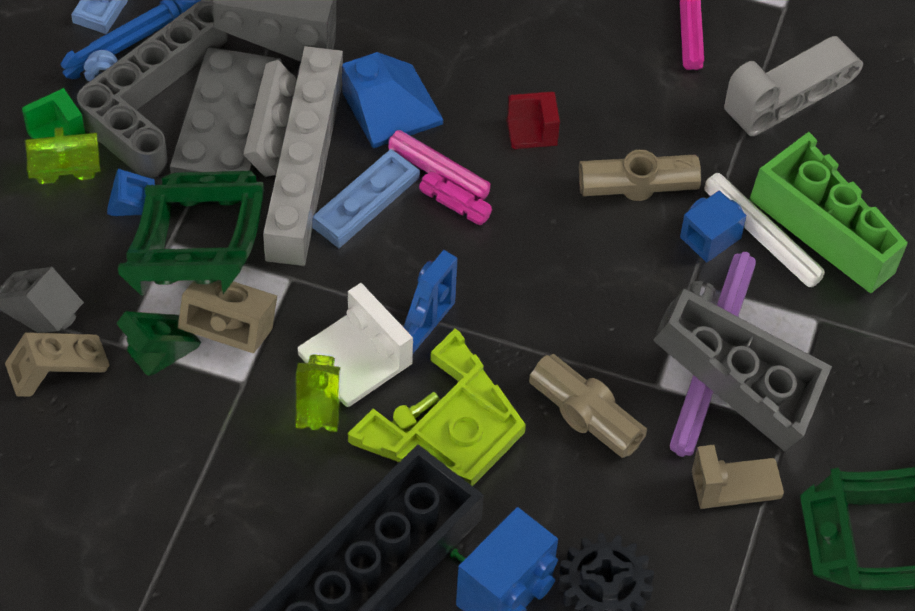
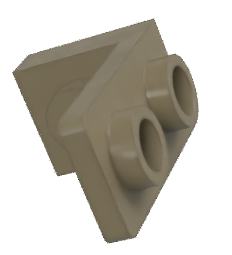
[5,333,110,397]
[692,445,784,509]

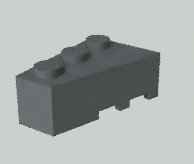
[213,0,336,61]

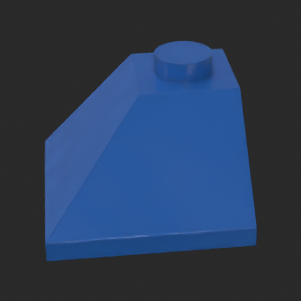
[342,52,443,149]

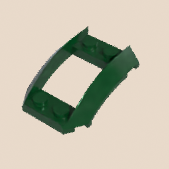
[118,171,264,296]
[800,467,915,590]

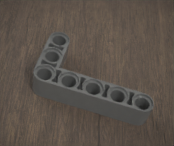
[77,0,228,178]

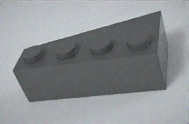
[653,289,832,452]

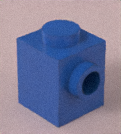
[680,190,747,262]

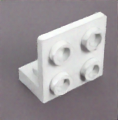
[298,283,413,407]

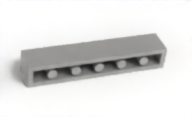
[263,46,343,266]

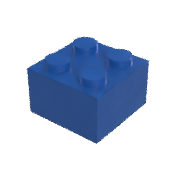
[456,507,558,611]

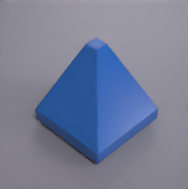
[107,169,155,216]

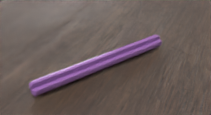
[670,252,756,457]

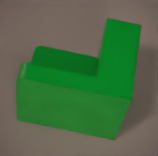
[22,88,86,157]

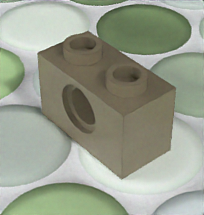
[178,280,277,354]

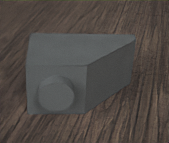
[0,267,84,333]

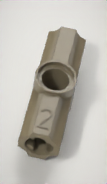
[579,149,701,201]
[529,354,647,458]

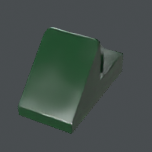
[116,311,202,376]

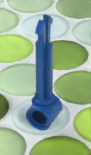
[60,0,201,79]

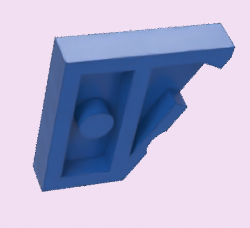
[404,250,457,353]

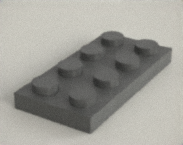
[170,47,282,174]

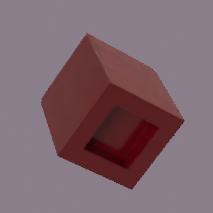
[507,92,560,149]

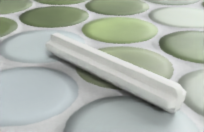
[704,173,825,288]

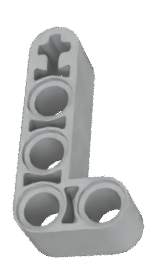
[724,36,863,136]

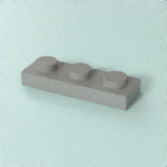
[243,60,297,177]

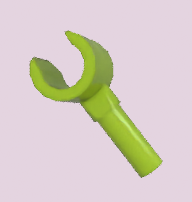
[392,392,439,433]

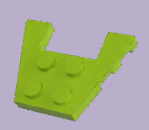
[348,329,526,486]

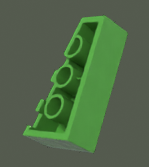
[750,132,908,293]

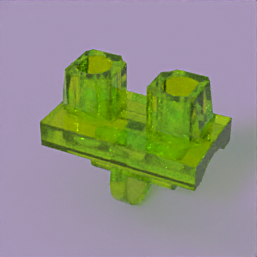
[25,127,100,184]
[296,354,341,432]

